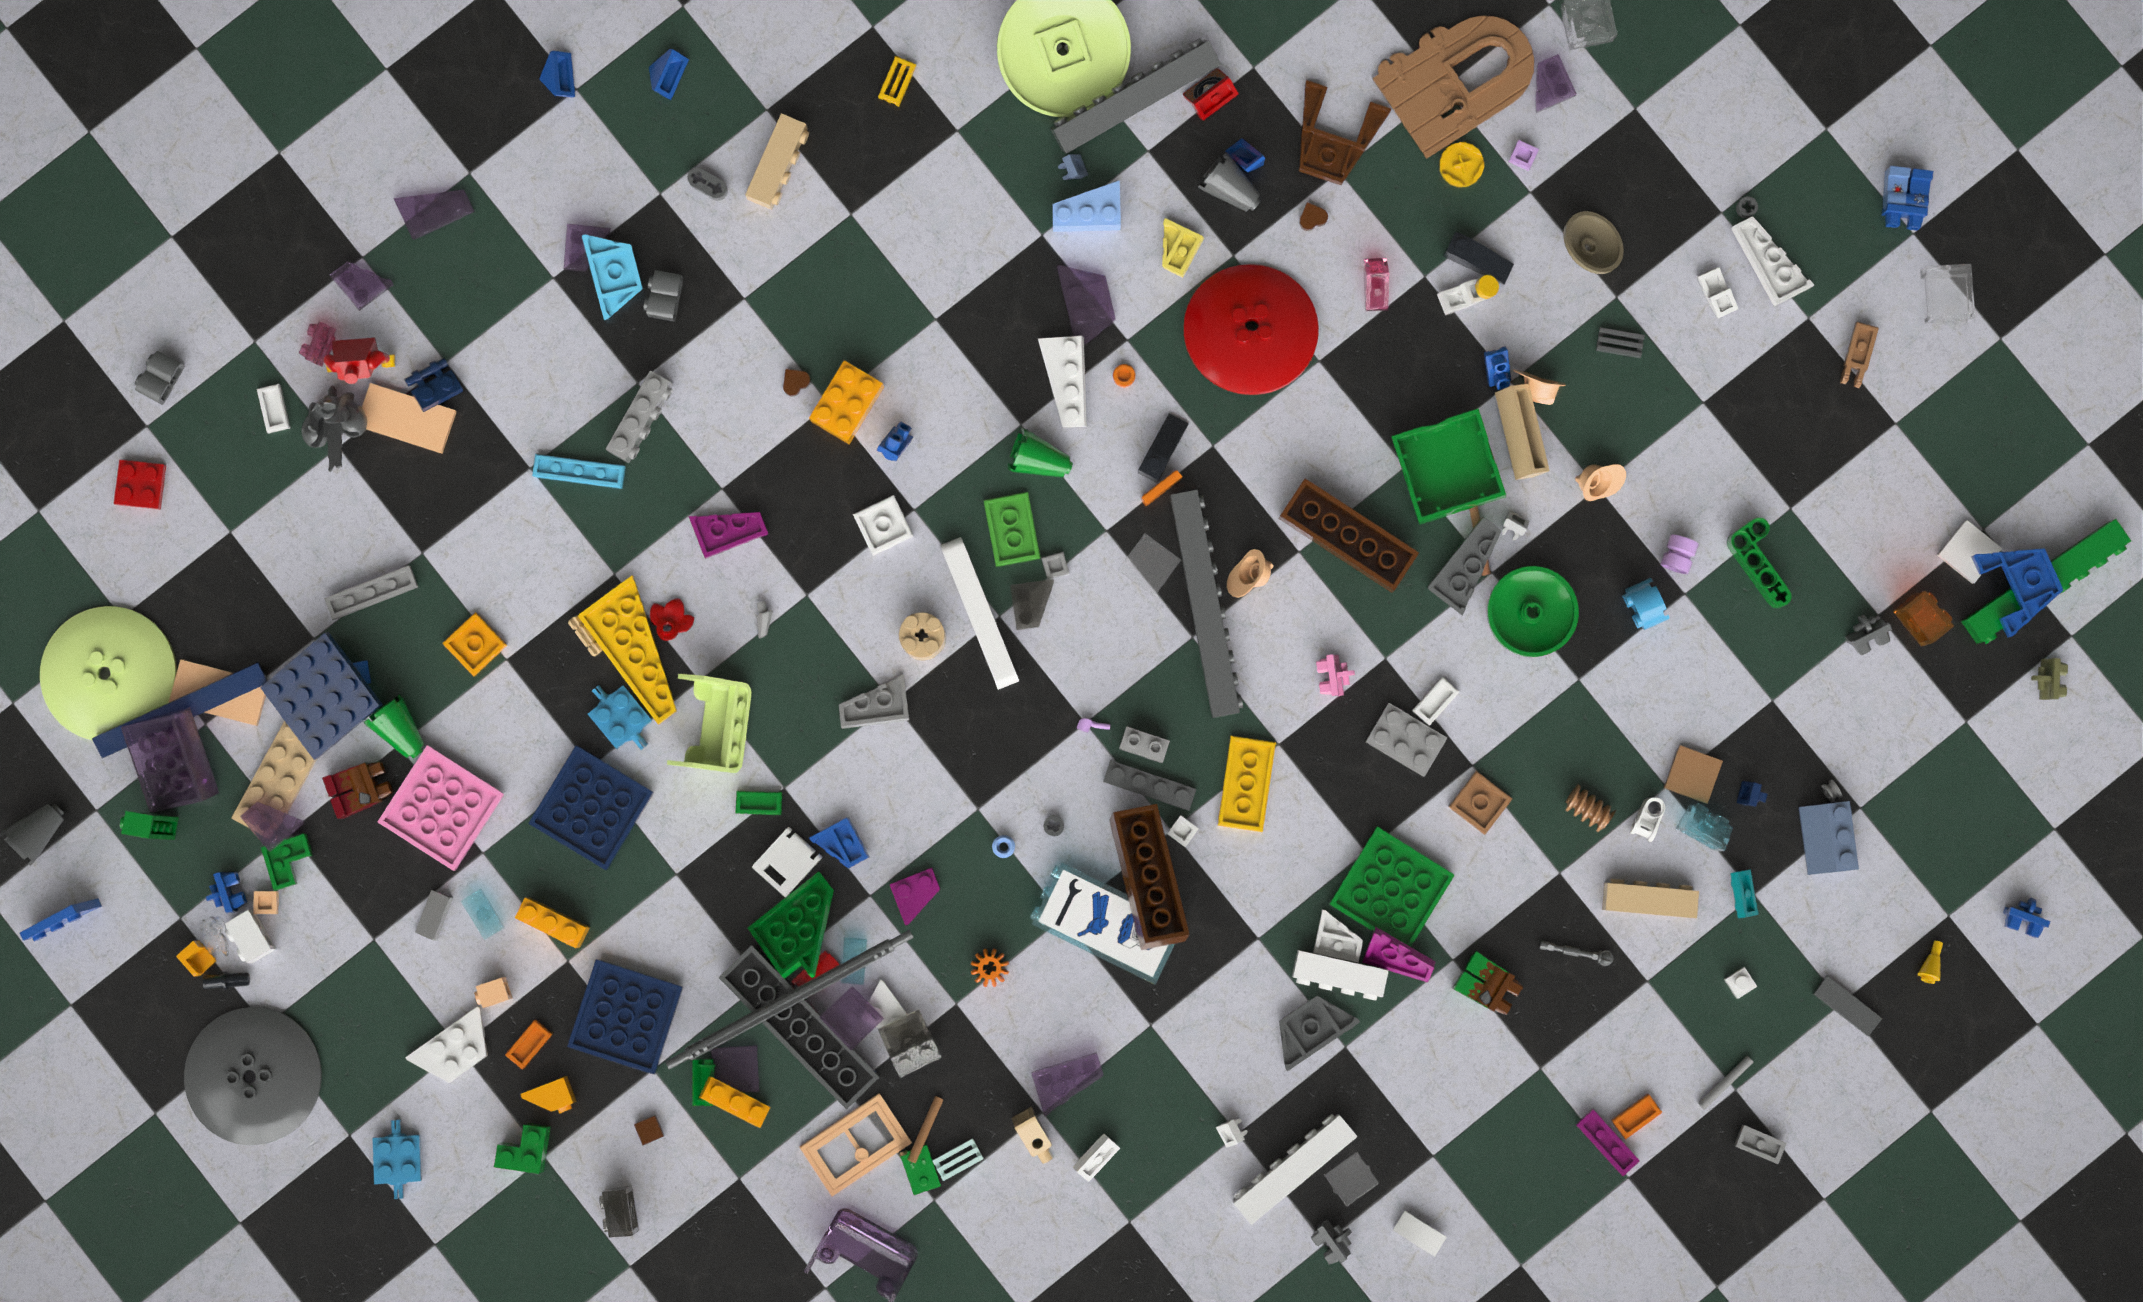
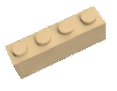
[745,113,809,210]
[1495,384,1550,480]
[1602,879,1699,918]

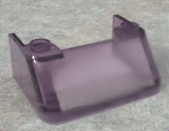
[804,1208,918,1302]

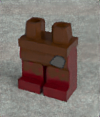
[322,762,394,819]

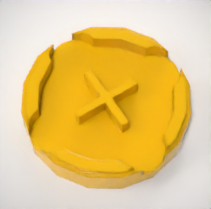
[1439,142,1484,187]

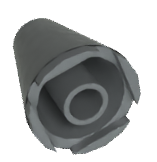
[1197,152,1261,212]
[0,804,64,866]

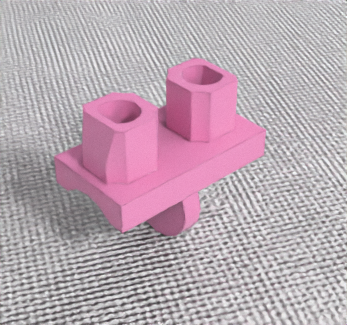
[1316,654,1355,696]

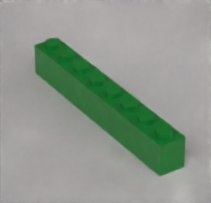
[1961,519,2131,644]

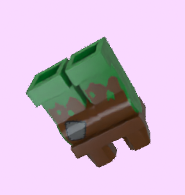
[1452,951,1523,1015]

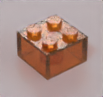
[1893,591,1954,646]

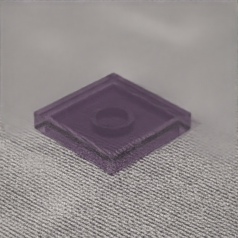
[819,986,884,1050]
[711,1045,760,1093]

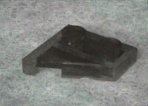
[1010,579,1054,631]

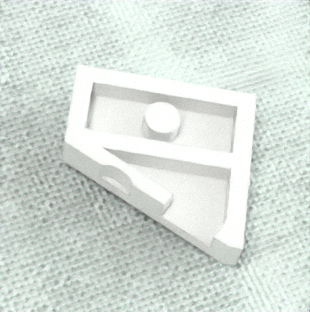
[1313,910,1363,962]

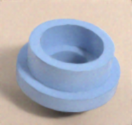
[992,835,1015,858]

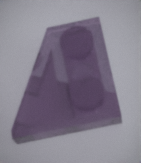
[330,261,393,311]

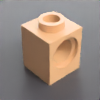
[474,977,513,1008]

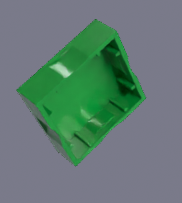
[1392,408,1506,525]

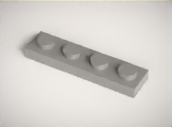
[324,566,418,620]

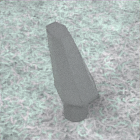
[756,601,773,638]

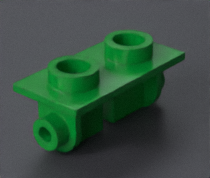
[692,1059,716,1106]

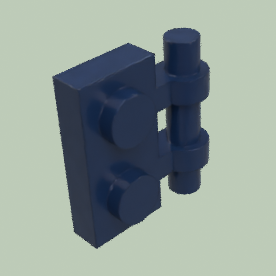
[404,358,463,412]

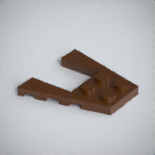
[1299,80,1391,185]

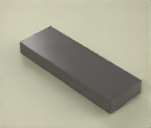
[1812,976,1882,1037]

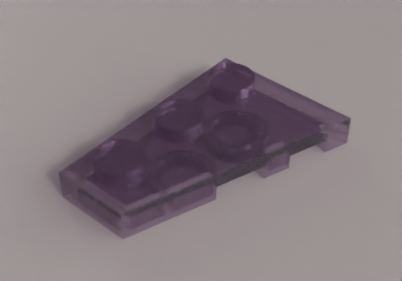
[393,190,475,240]
[1031,1052,1104,1117]

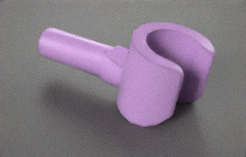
[1077,718,1110,733]

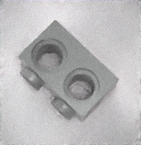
[1119,727,1170,763]

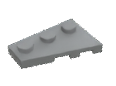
[839,674,909,729]

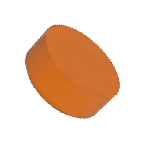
[1113,364,1135,388]

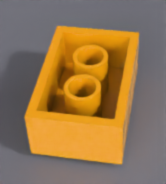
[809,360,884,445]

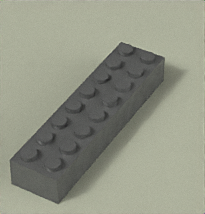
[718,945,881,1110]

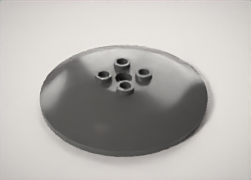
[184,1007,322,1145]

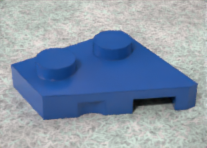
[809,817,870,868]

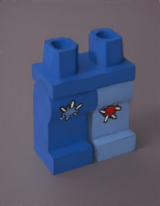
[1882,166,1934,231]

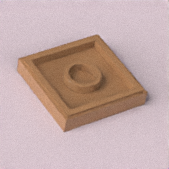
[1664,745,1723,804]
[1448,771,1512,835]

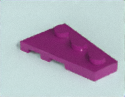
[688,512,769,559]
[1362,927,1435,982]

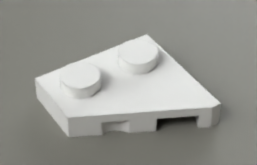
[860,980,911,1040]

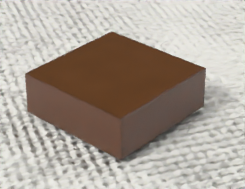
[634,1115,664,1146]

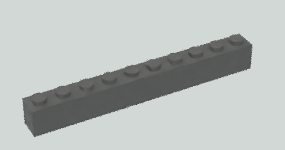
[1170,490,1243,718]

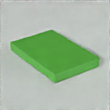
[984,492,1041,567]

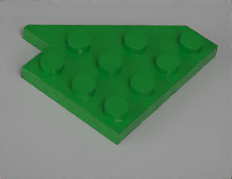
[748,872,834,979]

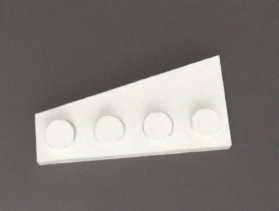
[1038,336,1087,428]

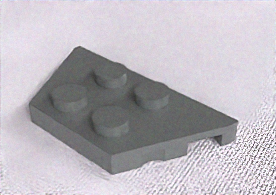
[1279,995,1360,1071]

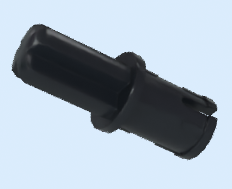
[202,972,250,990]

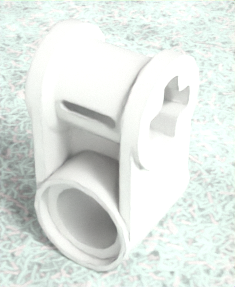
[1630,797,1665,842]

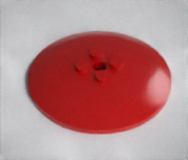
[1183,264,1319,395]

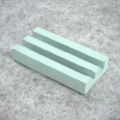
[932,1138,984,1181]

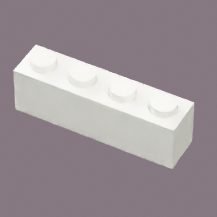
[1292,950,1389,1000]

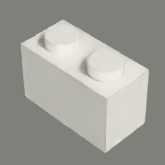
[225,910,276,963]

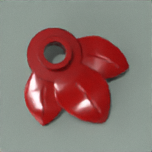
[650,598,695,641]

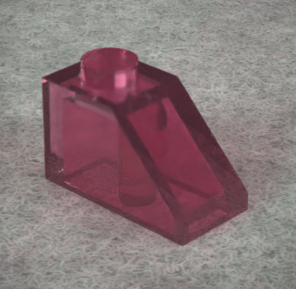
[1363,258,1389,311]

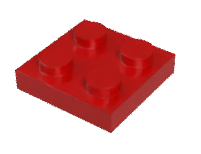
[114,460,166,510]

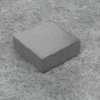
[1041,552,1069,580]

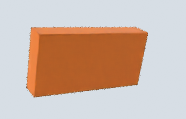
[1141,470,1182,506]
[505,1019,553,1070]
[1611,1093,1662,1140]

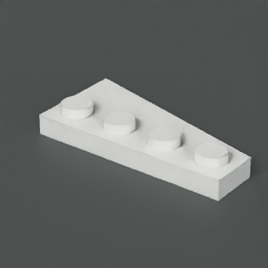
[1731,216,1814,307]

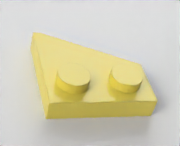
[1162,218,1204,278]

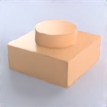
[253,891,279,914]

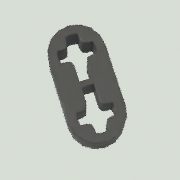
[687,168,728,201]

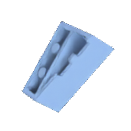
[1053,180,1121,232]

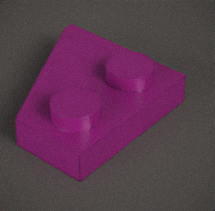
[890,868,940,926]

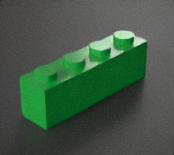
[120,811,179,840]

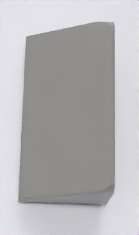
[415,890,453,941]

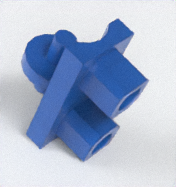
[1484,346,1511,390]
[877,422,913,461]
[206,872,247,913]
[2003,898,2051,938]

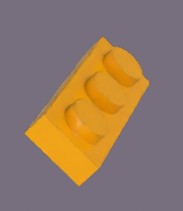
[699,1077,770,1128]

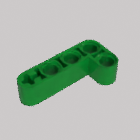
[1727,518,1791,608]

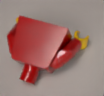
[324,337,395,384]

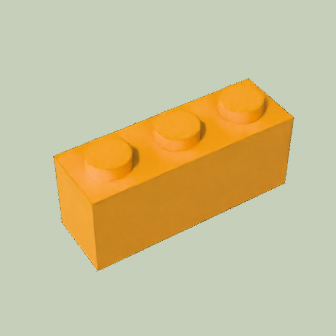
[515,897,590,948]

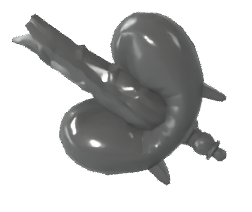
[301,385,368,472]

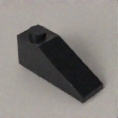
[1443,231,1514,285]
[1138,413,1189,484]

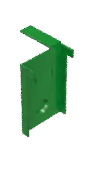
[900,1143,941,1195]

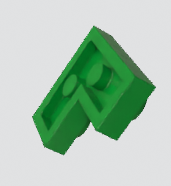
[261,834,313,891]

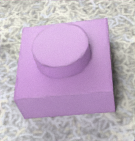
[1508,140,1539,171]

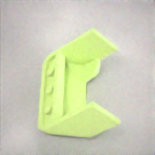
[667,674,751,773]

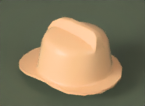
[1513,369,1566,405]
[1575,464,1626,501]
[1227,549,1273,597]

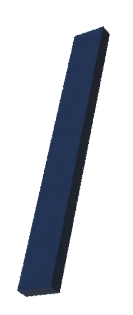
[92,662,268,759]

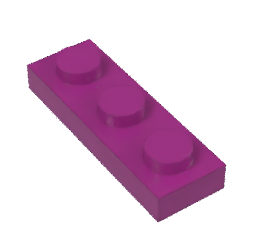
[1575,1109,1640,1176]

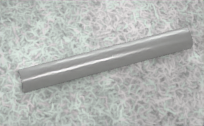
[1698,1056,1753,1110]

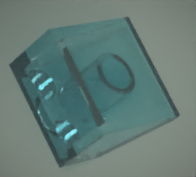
[1676,803,1733,851]

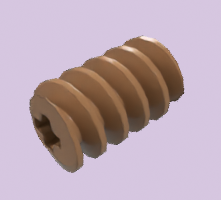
[1565,784,1616,832]

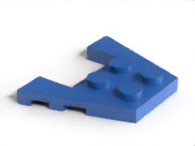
[1971,548,2063,638]

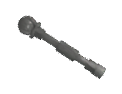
[1539,940,1614,966]

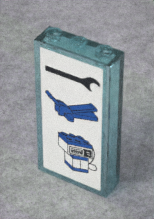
[1030,863,1175,985]

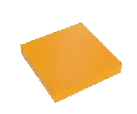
[443,612,507,676]

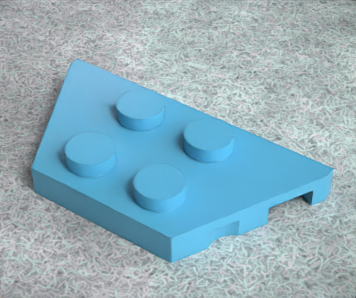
[582,235,643,320]

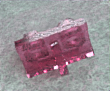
[299,321,336,367]

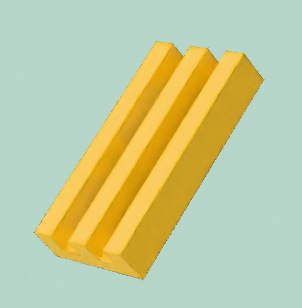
[878,56,916,106]

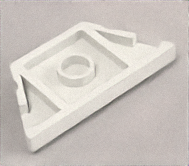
[405,1006,488,1083]

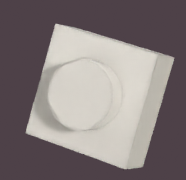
[1167,815,1199,847]
[1724,967,1757,999]

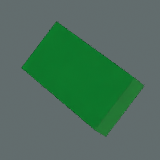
[735,791,782,815]

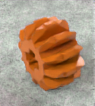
[971,949,1009,987]

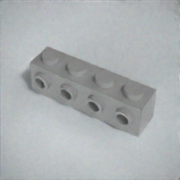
[606,371,673,463]

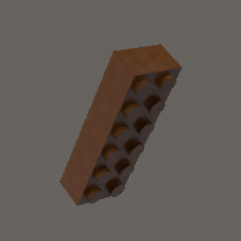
[1278,478,1419,593]
[1109,804,1190,950]

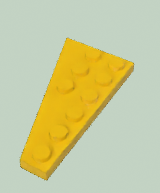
[578,575,677,725]

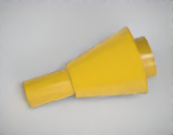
[1918,941,1943,984]

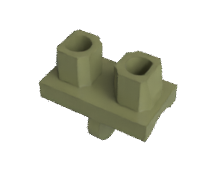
[2031,658,2068,700]

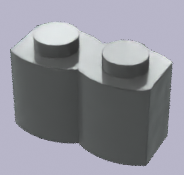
[644,270,684,322]
[135,351,185,405]

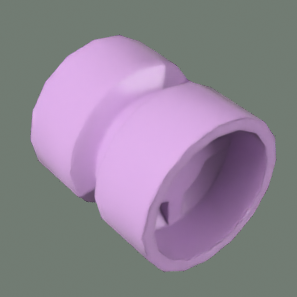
[1660,534,1699,574]

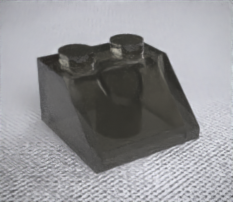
[878,1009,942,1077]
[599,1185,639,1238]

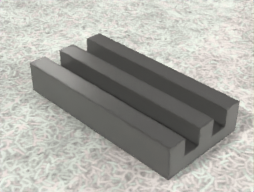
[1596,327,1645,358]

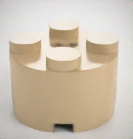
[899,612,946,661]

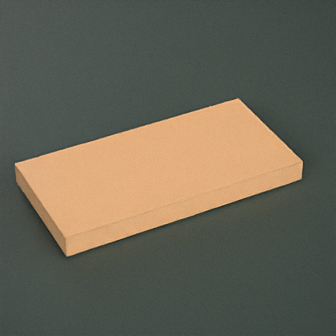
[362,383,457,454]
[169,660,266,726]

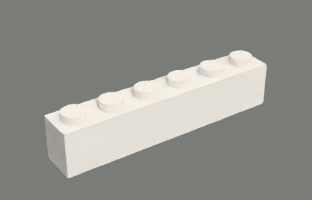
[1233,1114,1357,1225]

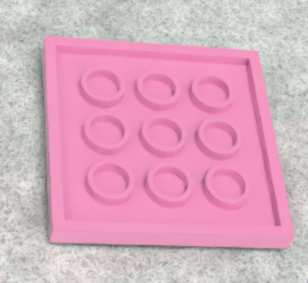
[378,745,505,871]

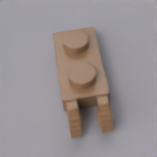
[1840,322,1879,388]

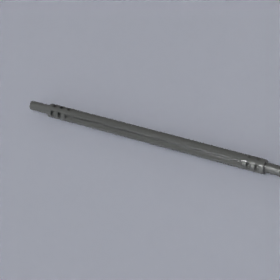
[665,930,914,1070]

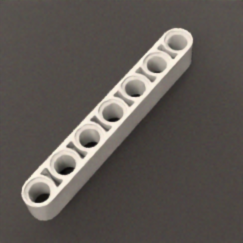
[940,537,1019,690]

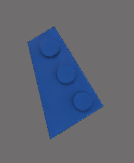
[20,898,102,942]

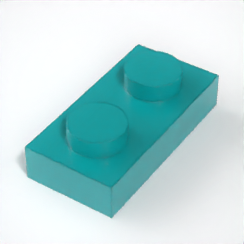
[1730,870,1758,918]

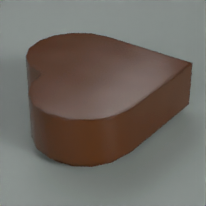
[1299,202,1328,231]
[783,369,811,397]

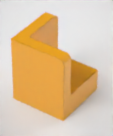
[176,940,216,977]

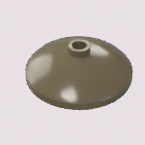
[1563,211,1624,274]

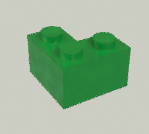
[494,1123,551,1174]

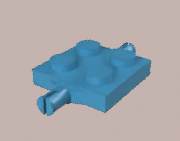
[588,685,652,750]
[372,1120,422,1199]

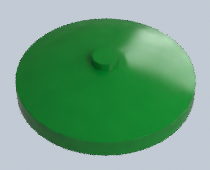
[1487,566,1579,657]

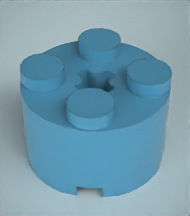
[1622,578,1670,630]

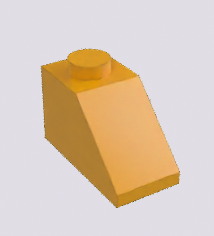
[521,1076,577,1113]

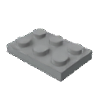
[1365,703,1447,777]

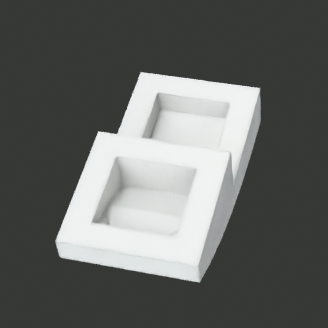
[1696,267,1738,318]
[1437,277,1487,315]
[1393,1211,1447,1257]

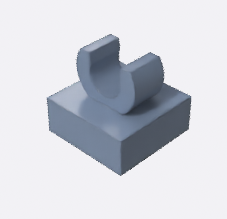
[1058,154,1088,180]

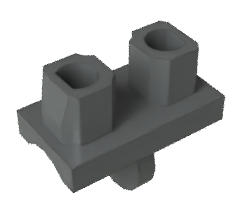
[1845,614,1892,655]
[1311,1219,1352,1264]

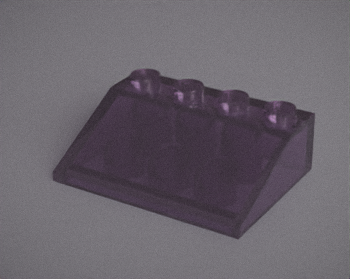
[121,707,219,813]

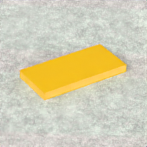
[1217,736,1276,832]

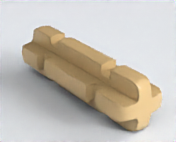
[568,616,602,656]

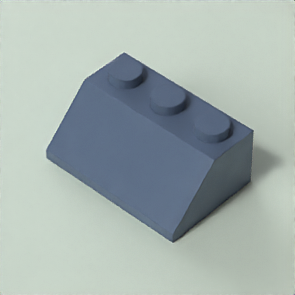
[1798,801,1859,875]

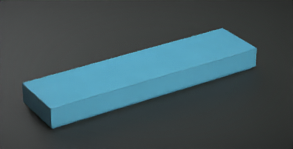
[532,454,626,489]

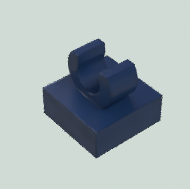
[1737,781,1767,807]

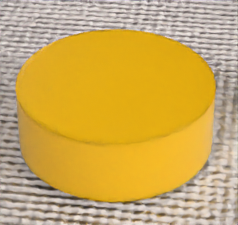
[1475,275,1499,299]

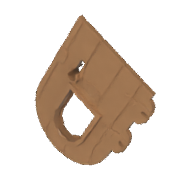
[1373,16,1534,159]

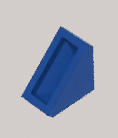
[649,49,689,100]
[539,51,575,98]
[1225,138,1265,172]

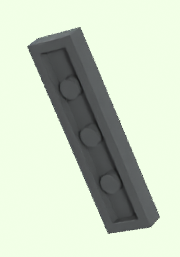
[1103,760,1196,811]

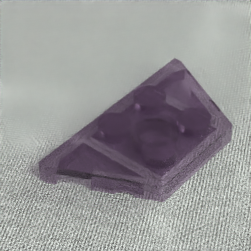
[1057,265,1116,345]

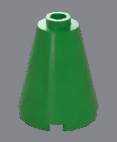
[1008,428,1073,478]
[363,694,424,759]

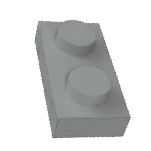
[1734,1125,1787,1164]

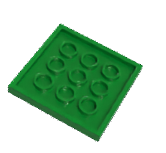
[1329,827,1455,947]

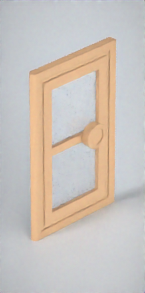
[800,1093,912,1196]

